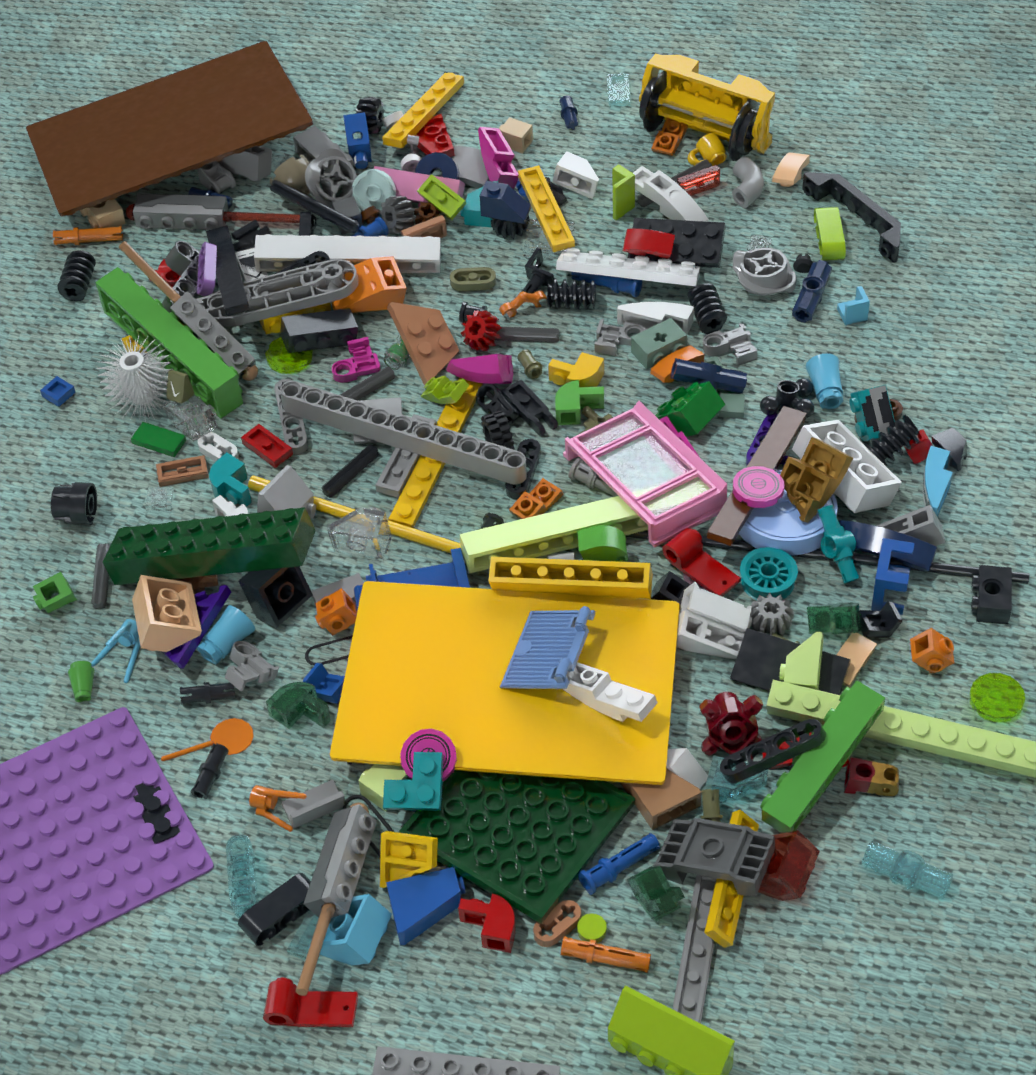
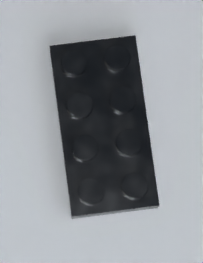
[627,218,726,268]

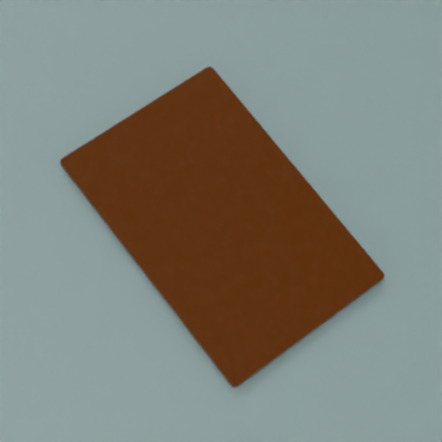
[26,41,313,216]

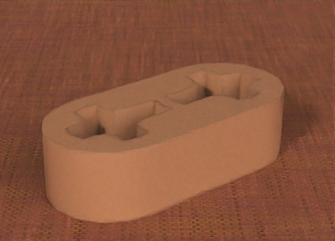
[533,900,581,947]

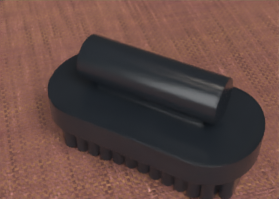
[231,220,271,252]

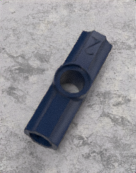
[792,260,832,323]
[671,358,747,394]

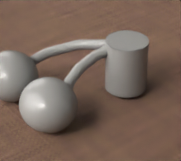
[407,135,420,156]

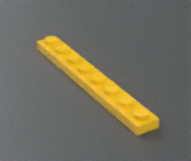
[388,377,483,528]

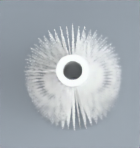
[97,336,173,422]

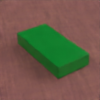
[131,422,186,458]

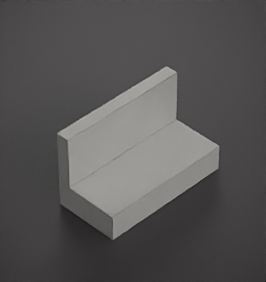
[282,780,344,829]

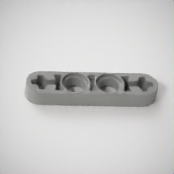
[274,379,308,455]

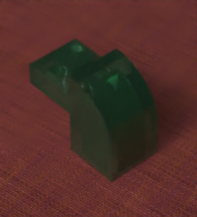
[807,602,862,635]
[266,682,331,729]
[627,866,685,921]

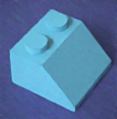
[308,894,392,966]

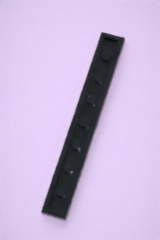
[206,225,250,316]

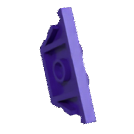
[161,585,232,669]

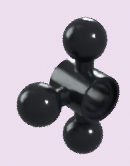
[760,378,815,418]

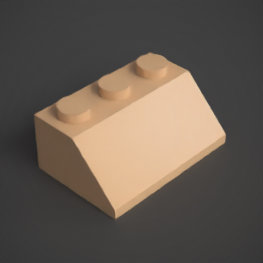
[132,575,202,652]

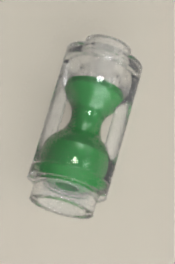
[384,334,410,370]

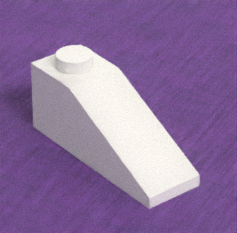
[676,610,745,660]

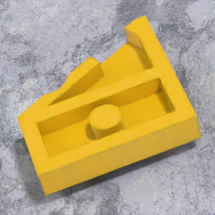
[380,831,438,888]

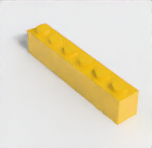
[488,557,653,599]

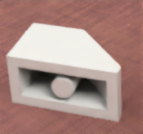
[552,151,599,199]

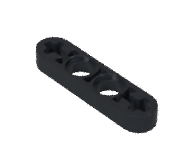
[720,719,826,783]

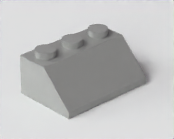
[257,465,316,519]

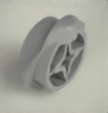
[305,148,357,209]
[733,248,796,295]

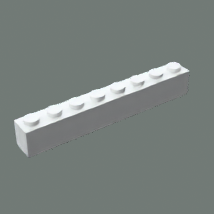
[254,234,441,273]

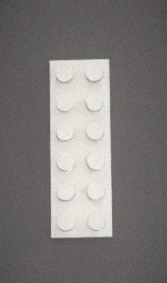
[556,248,700,286]

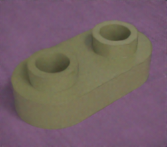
[450,267,496,291]

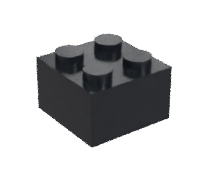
[238,566,313,628]

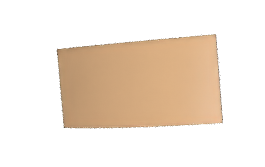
[772,152,810,187]
[837,631,877,687]

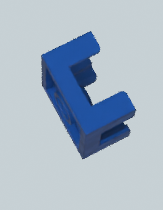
[871,538,915,615]

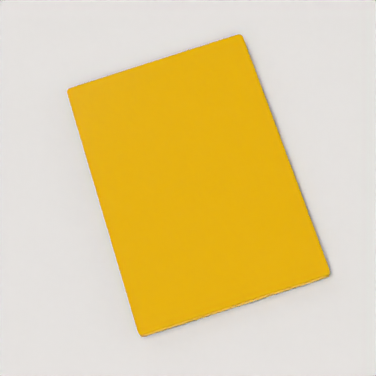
[330,581,679,785]

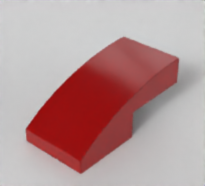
[622,229,675,259]

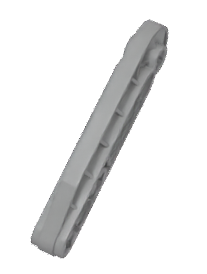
[196,259,358,327]

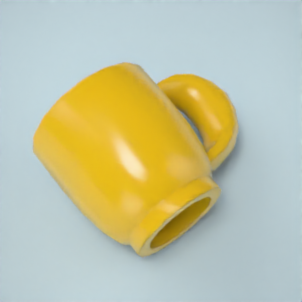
[687,133,727,166]

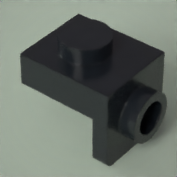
[854,601,902,638]

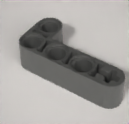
[162,241,200,313]

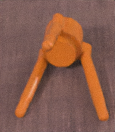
[249,785,307,832]

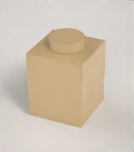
[499,117,533,154]

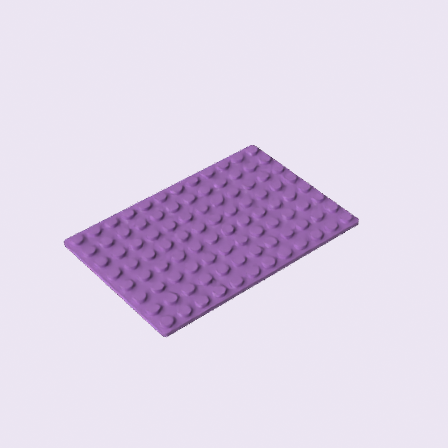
[0,707,214,975]

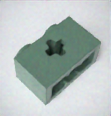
[631,318,687,369]

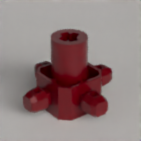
[699,691,763,756]

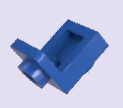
[303,663,345,703]

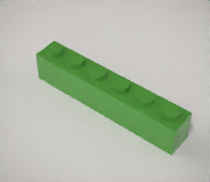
[760,680,885,838]

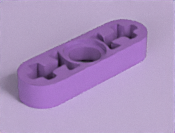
[197,242,217,296]

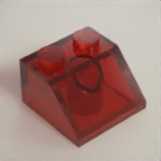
[758,830,820,901]

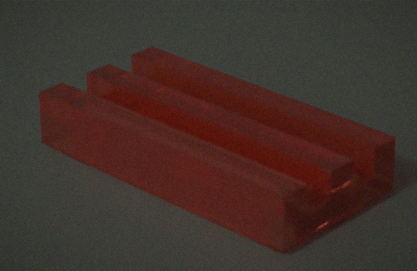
[677,165,720,196]

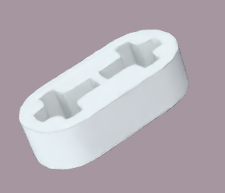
[197,432,239,462]

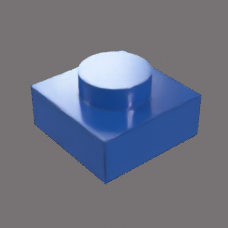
[40,376,76,407]

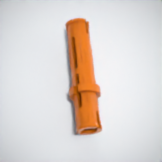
[53,226,123,245]
[560,936,651,973]

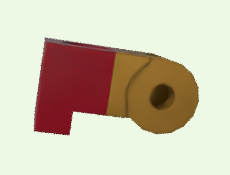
[844,757,899,797]

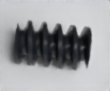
[57,250,96,301]
[547,278,596,310]
[687,283,727,334]
[864,415,920,467]

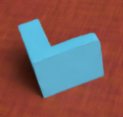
[837,286,870,325]

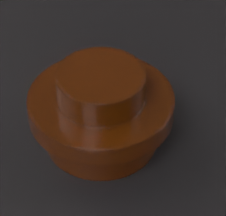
[361,206,381,225]

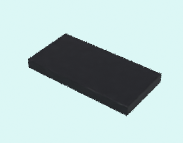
[730,628,851,695]

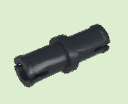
[180,682,235,705]
[190,743,229,799]

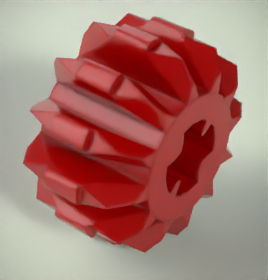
[460,311,502,351]

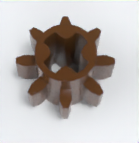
[414,202,441,224]

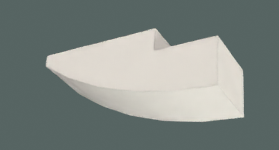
[617,302,694,334]

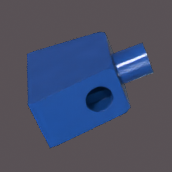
[343,112,372,169]

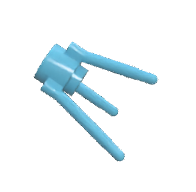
[91,619,140,683]

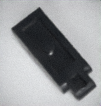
[133,783,180,844]

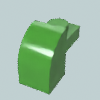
[555,380,604,425]
[577,525,628,562]

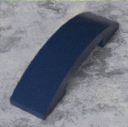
[838,520,938,572]

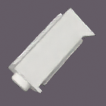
[679,582,752,632]

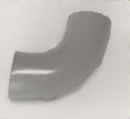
[732,156,764,208]

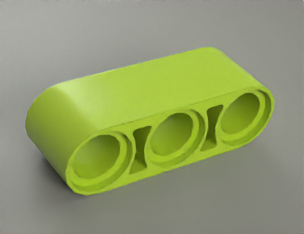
[814,207,846,261]

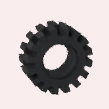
[481,411,515,450]

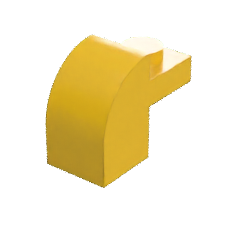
[548,352,604,387]

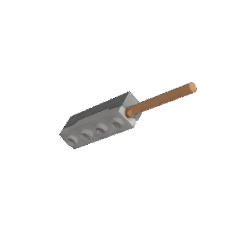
[118,241,258,381]
[296,802,377,996]

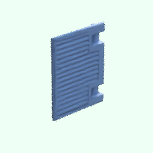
[500,606,595,689]

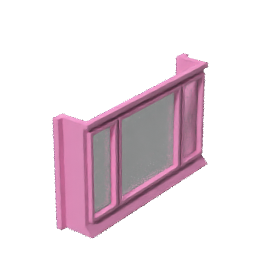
[563,401,727,548]

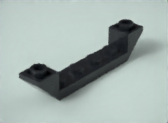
[802,172,901,263]

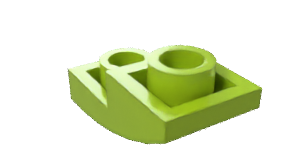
[421,375,469,404]

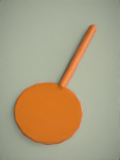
[161,718,254,761]

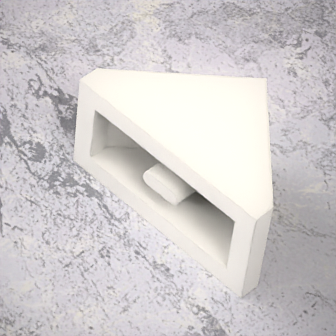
[666,748,709,790]

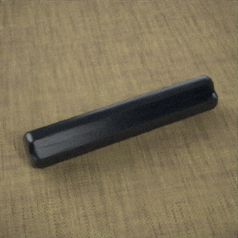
[322,444,379,498]

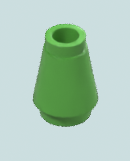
[68,661,95,702]

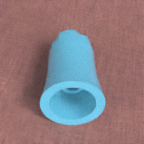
[806,354,843,409]
[197,605,255,665]

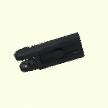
[501,380,558,437]

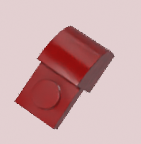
[458,894,516,953]

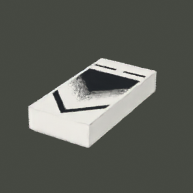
[235,248,268,282]

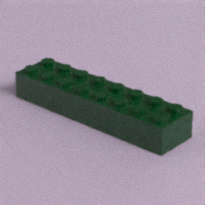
[102,507,316,585]

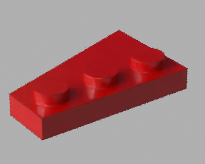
[415,114,455,157]

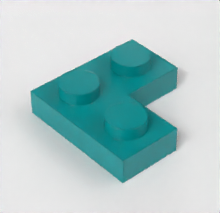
[383,752,444,811]

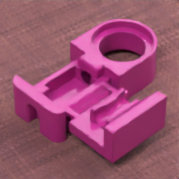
[332,337,381,383]

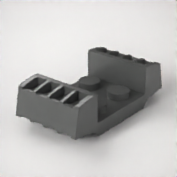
[654,818,776,896]

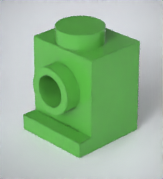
[33,572,77,613]

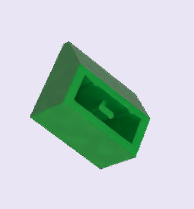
[655,381,726,437]

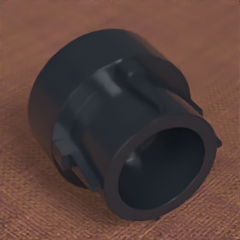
[51,482,97,526]

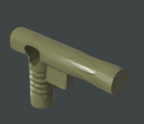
[574,406,613,437]

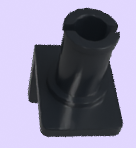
[521,247,554,294]

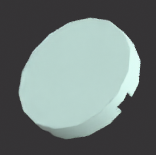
[352,169,397,211]

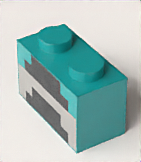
[849,385,896,441]

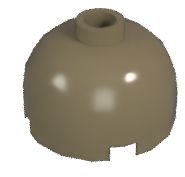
[270,155,310,195]

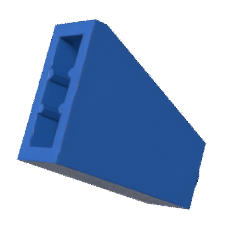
[386,867,466,946]

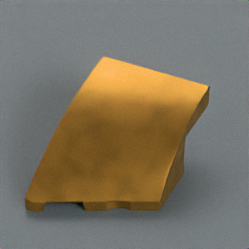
[780,437,853,523]

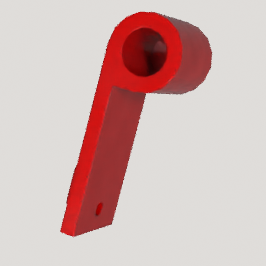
[662,528,741,597]
[263,977,359,1027]

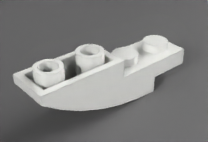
[633,166,709,222]
[554,662,658,722]

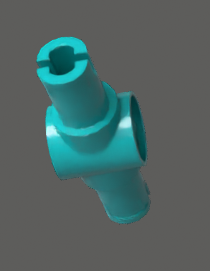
[817,505,860,584]

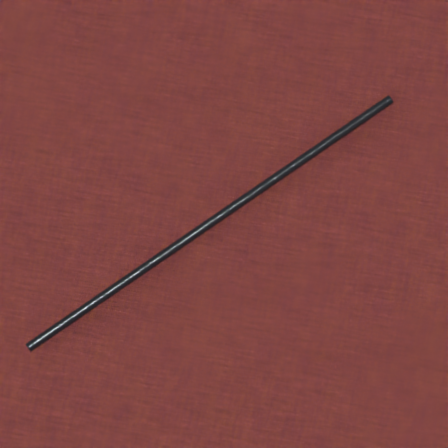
[625,530,1030,584]

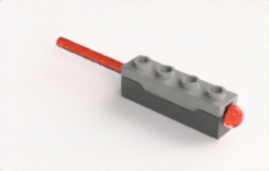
[126,194,300,230]

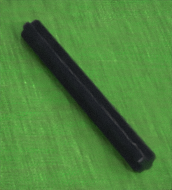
[270,180,359,233]

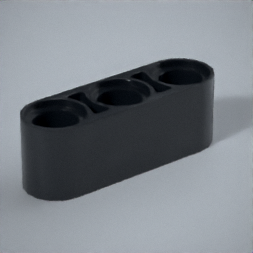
[238,873,311,946]

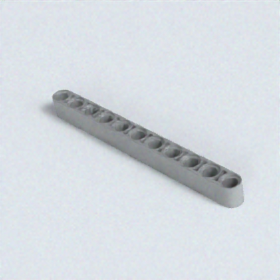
[280,381,527,484]

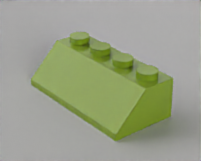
[608,985,735,1075]

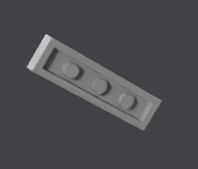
[375,414,436,498]

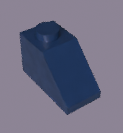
[479,181,531,224]

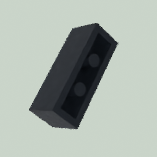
[280,308,358,354]

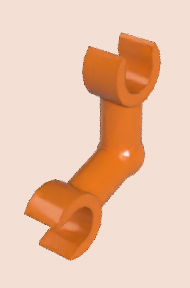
[499,291,547,318]

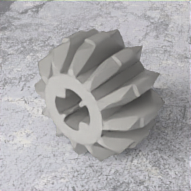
[750,593,794,636]

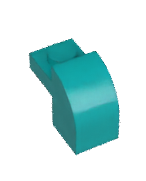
[209,452,252,507]

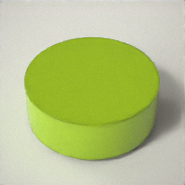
[577,913,607,943]

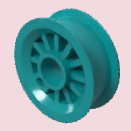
[740,547,798,600]

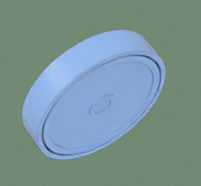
[739,470,838,556]

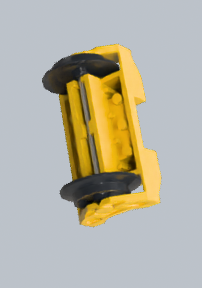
[639,53,775,161]

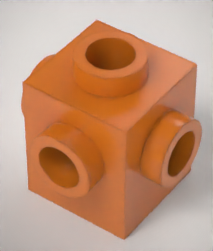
[315,588,357,636]
[910,628,954,673]

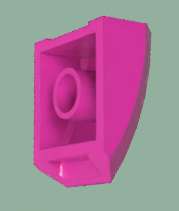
[446,354,513,384]

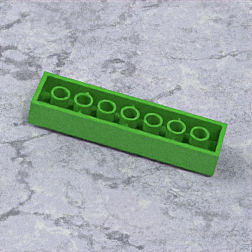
[95,267,243,419]

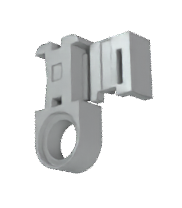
[595,319,644,356]
[703,324,757,365]
[225,641,279,691]

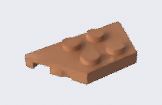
[387,302,459,385]

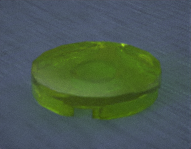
[265,337,313,374]
[969,673,1025,722]

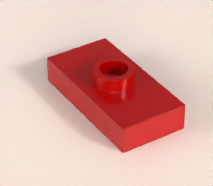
[241,424,293,468]

